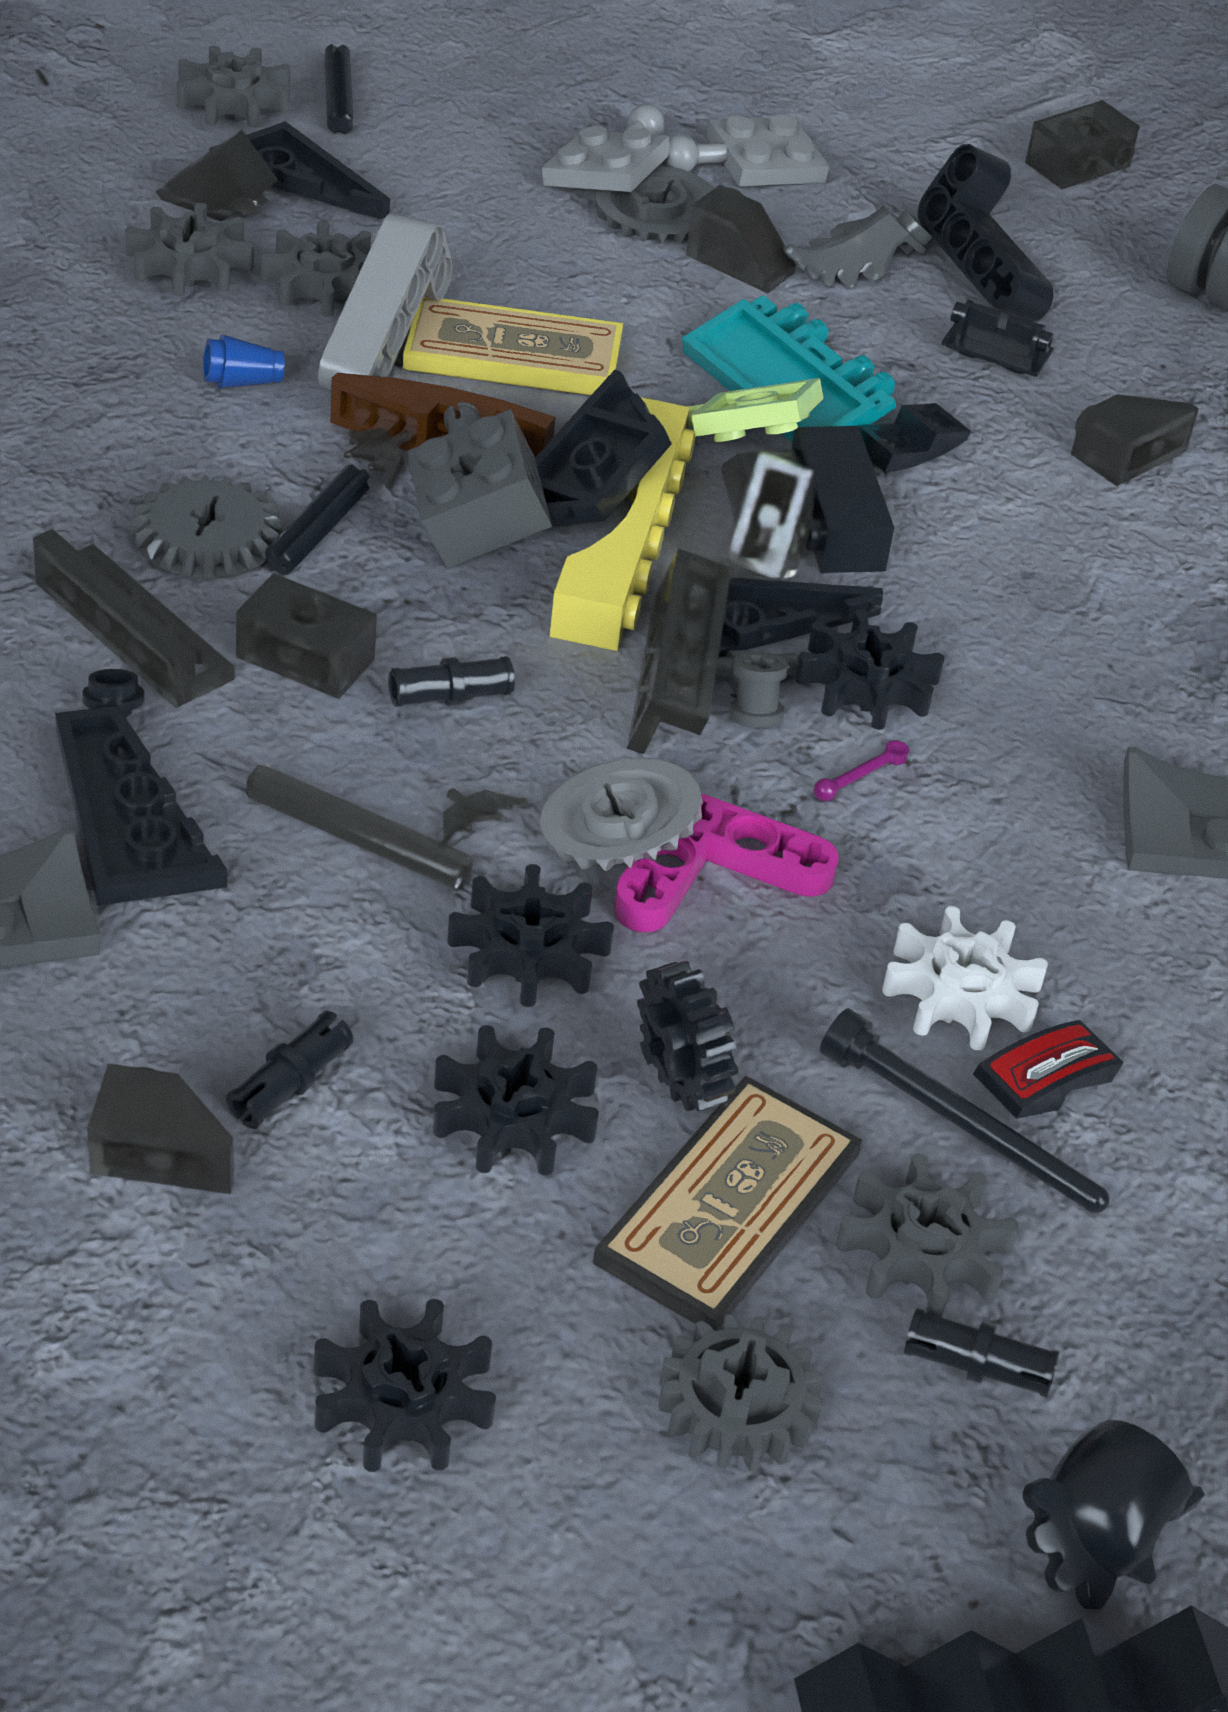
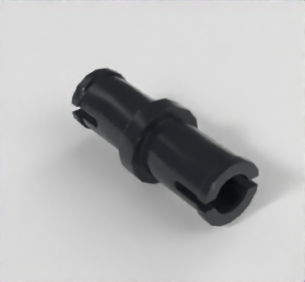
[388,656,515,707]
[226,1010,354,1129]
[904,1308,1060,1398]

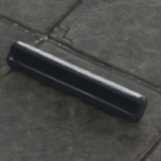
[325,44,353,134]
[265,464,370,576]

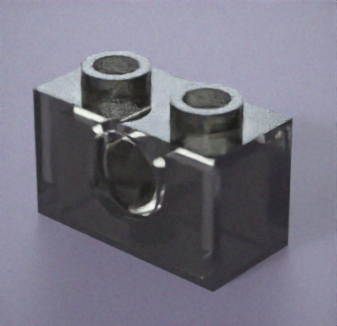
[1025,100,1140,189]
[236,573,377,699]

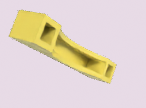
[550,397,696,651]

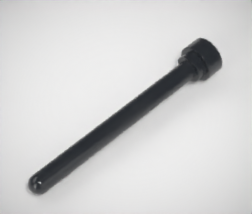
[820,1008,1110,1213]

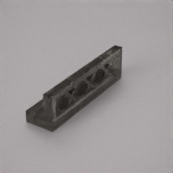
[33,529,235,708]
[627,548,732,754]

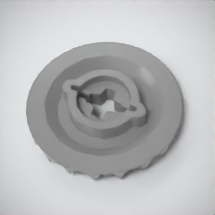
[540,758,703,871]

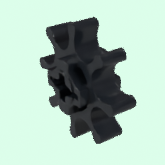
[795,609,945,730]
[447,864,614,1007]
[433,1025,599,1175]
[314,1299,496,1472]

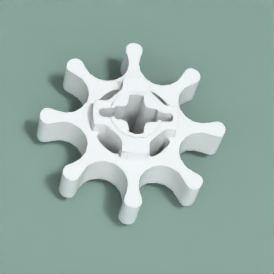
[882,906,1048,1050]

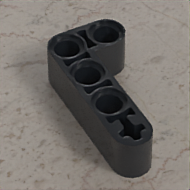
[917,144,1054,322]

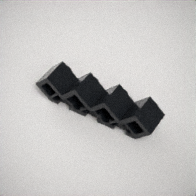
[794,1605,1228,1712]

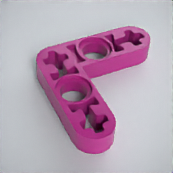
[614,794,839,932]

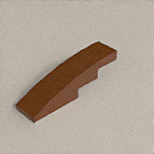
[330,373,556,457]

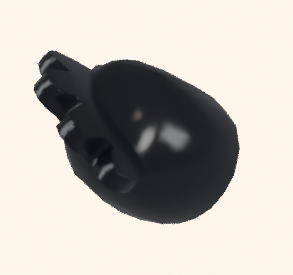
[1022,1420,1205,1610]

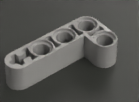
[318,213,453,391]

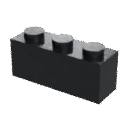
[782,426,895,573]

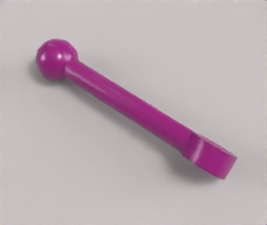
[813,740,909,802]

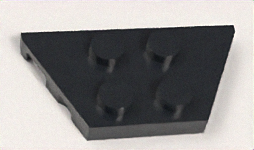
[535,370,672,527]

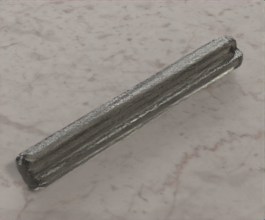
[246,764,473,889]

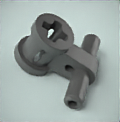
[682,650,799,728]

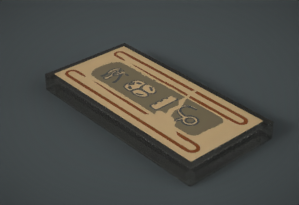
[593,1075,862,1331]

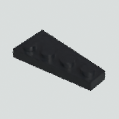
[55,706,227,906]

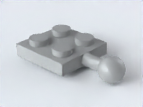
[541,104,670,192]
[663,114,829,186]

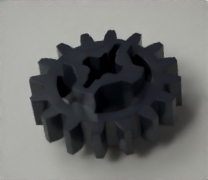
[637,960,738,1112]

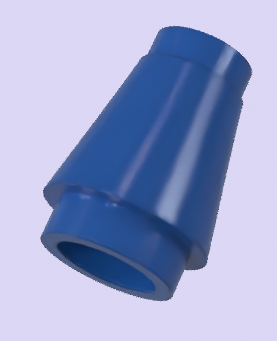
[203,335,285,389]

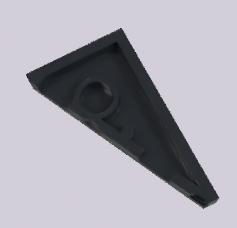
[209,121,390,219]
[681,574,883,662]

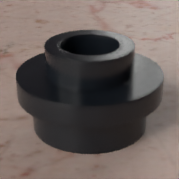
[82,669,145,717]

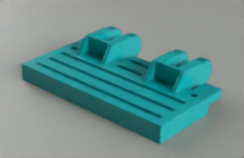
[682,295,897,443]

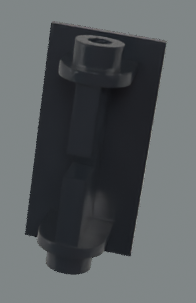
[941,300,1054,377]

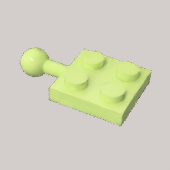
[657,378,824,442]

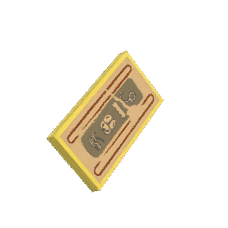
[403,297,623,395]

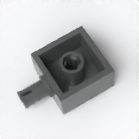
[407,402,552,569]

